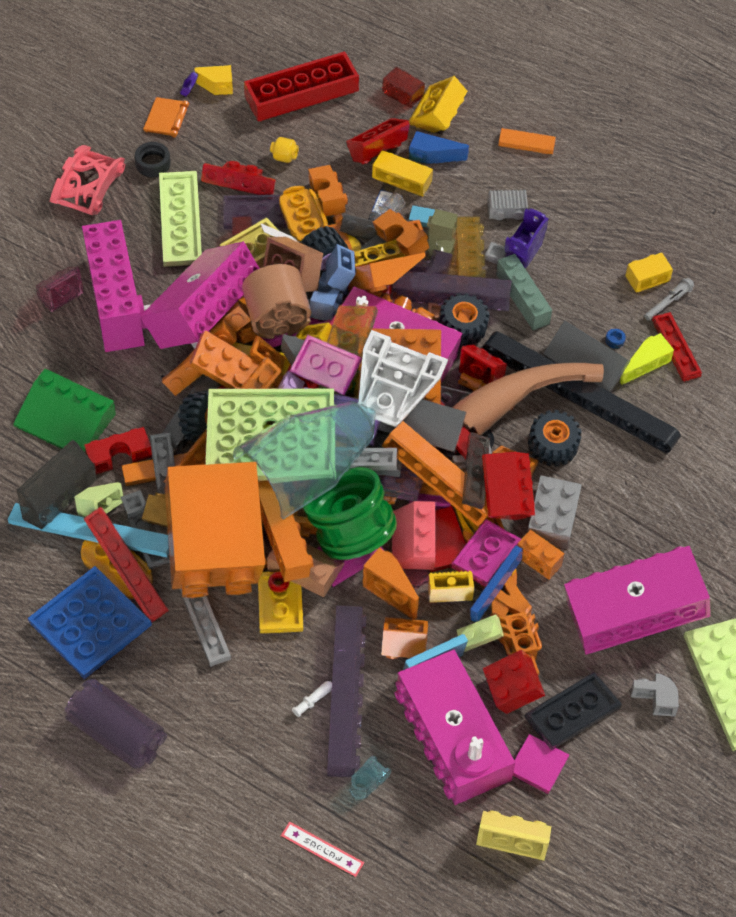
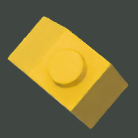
[195,65,233,95]

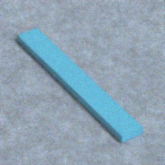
[8,503,169,557]

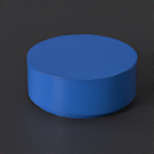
[605,329,626,349]

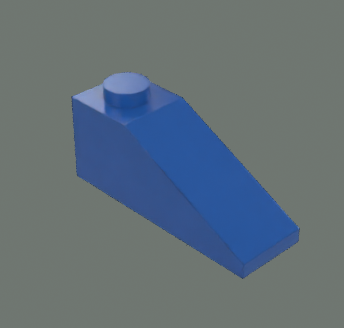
[409,131,469,164]

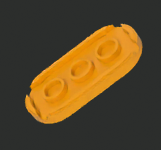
[279,186,328,242]
[81,540,152,599]

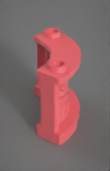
[49,145,125,215]

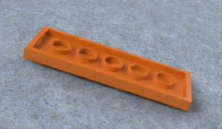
[189,330,284,389]

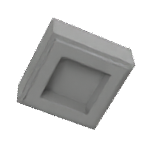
[484,242,505,264]

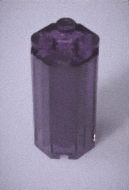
[65,679,168,769]

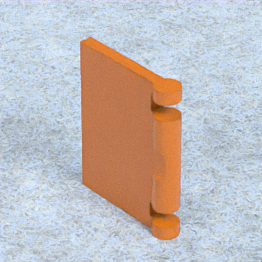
[143,97,189,137]

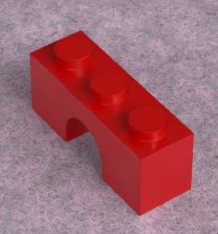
[84,427,153,475]

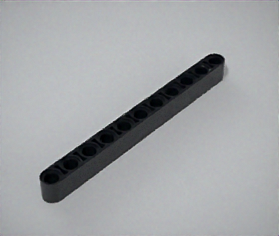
[482,331,681,453]

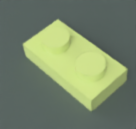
[457,614,504,652]

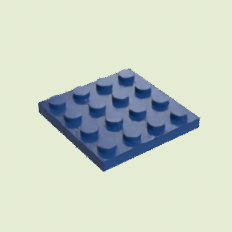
[28,566,152,679]

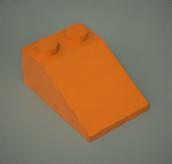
[363,548,419,620]

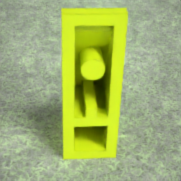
[620,333,674,385]

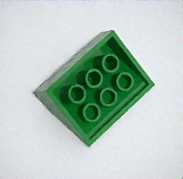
[14,369,116,459]

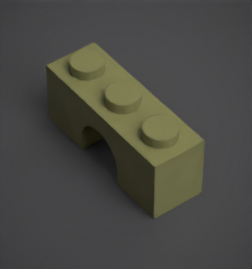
[426,209,458,265]

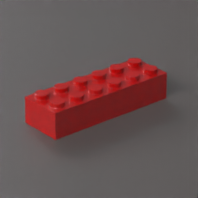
[244,51,359,122]

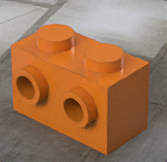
[517,529,565,580]

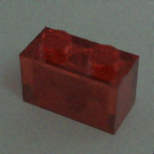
[382,67,425,108]

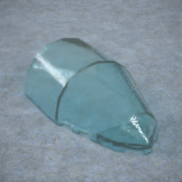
[233,401,376,519]

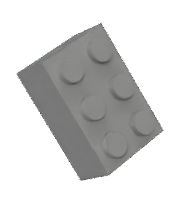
[528,475,582,549]

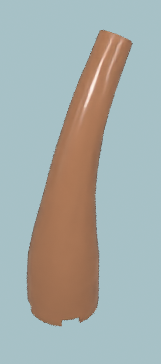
[452,363,604,440]

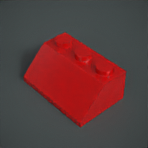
[346,118,410,164]
[482,452,535,520]

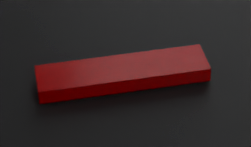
[652,312,702,382]

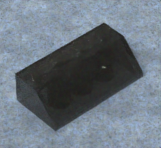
[16,440,97,530]

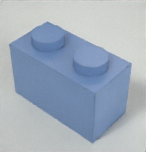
[326,244,356,291]

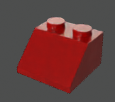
[459,345,507,384]

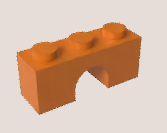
[308,165,348,217]
[373,209,430,256]

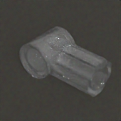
[370,193,406,221]

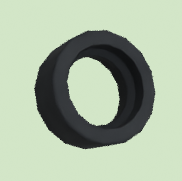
[134,142,171,177]

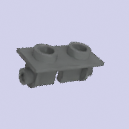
[340,214,377,240]
[441,385,471,407]

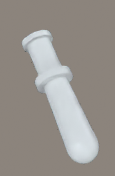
[292,681,334,717]

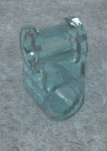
[350,755,391,800]

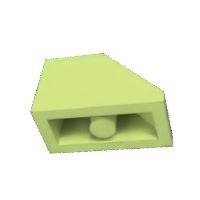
[75,482,123,517]

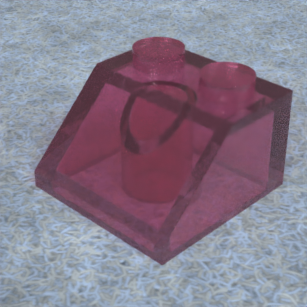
[36,266,84,312]

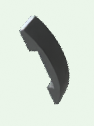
[121,490,169,569]

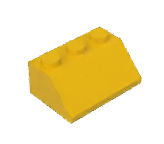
[409,76,467,133]

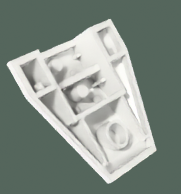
[358,330,448,428]

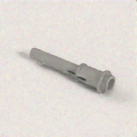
[644,278,694,321]

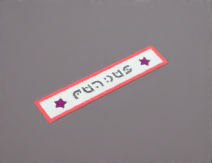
[281,822,364,877]

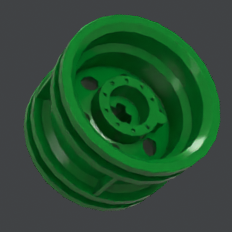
[303,467,397,560]

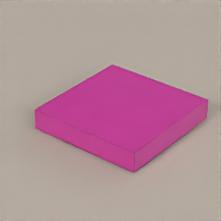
[513,734,569,794]

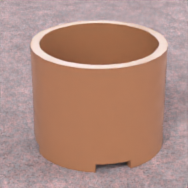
[242,264,311,339]

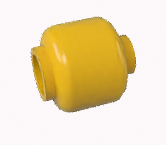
[270,137,299,163]

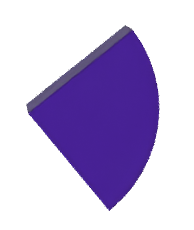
[181,72,198,97]

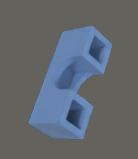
[309,271,348,321]

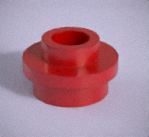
[268,572,290,593]

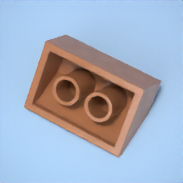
[267,544,345,597]

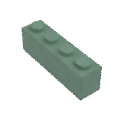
[496,254,552,330]

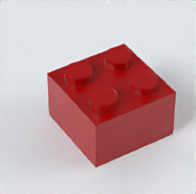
[482,650,545,714]

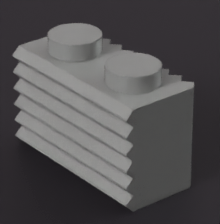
[487,190,528,220]

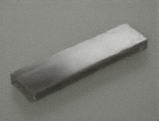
[462,433,490,510]

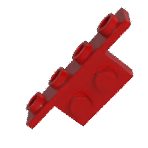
[201,161,276,198]

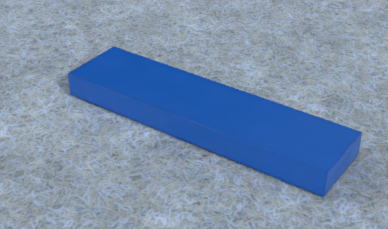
[470,546,522,622]

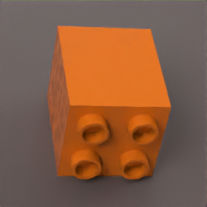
[165,462,265,598]

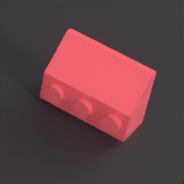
[392,501,435,570]

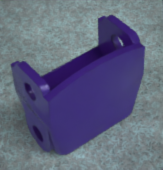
[505,208,549,268]

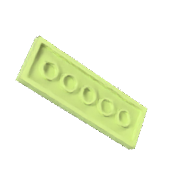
[159,171,202,267]

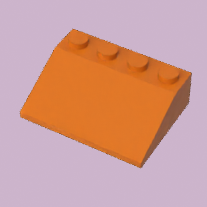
[348,253,426,293]

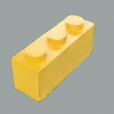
[372,150,433,197]

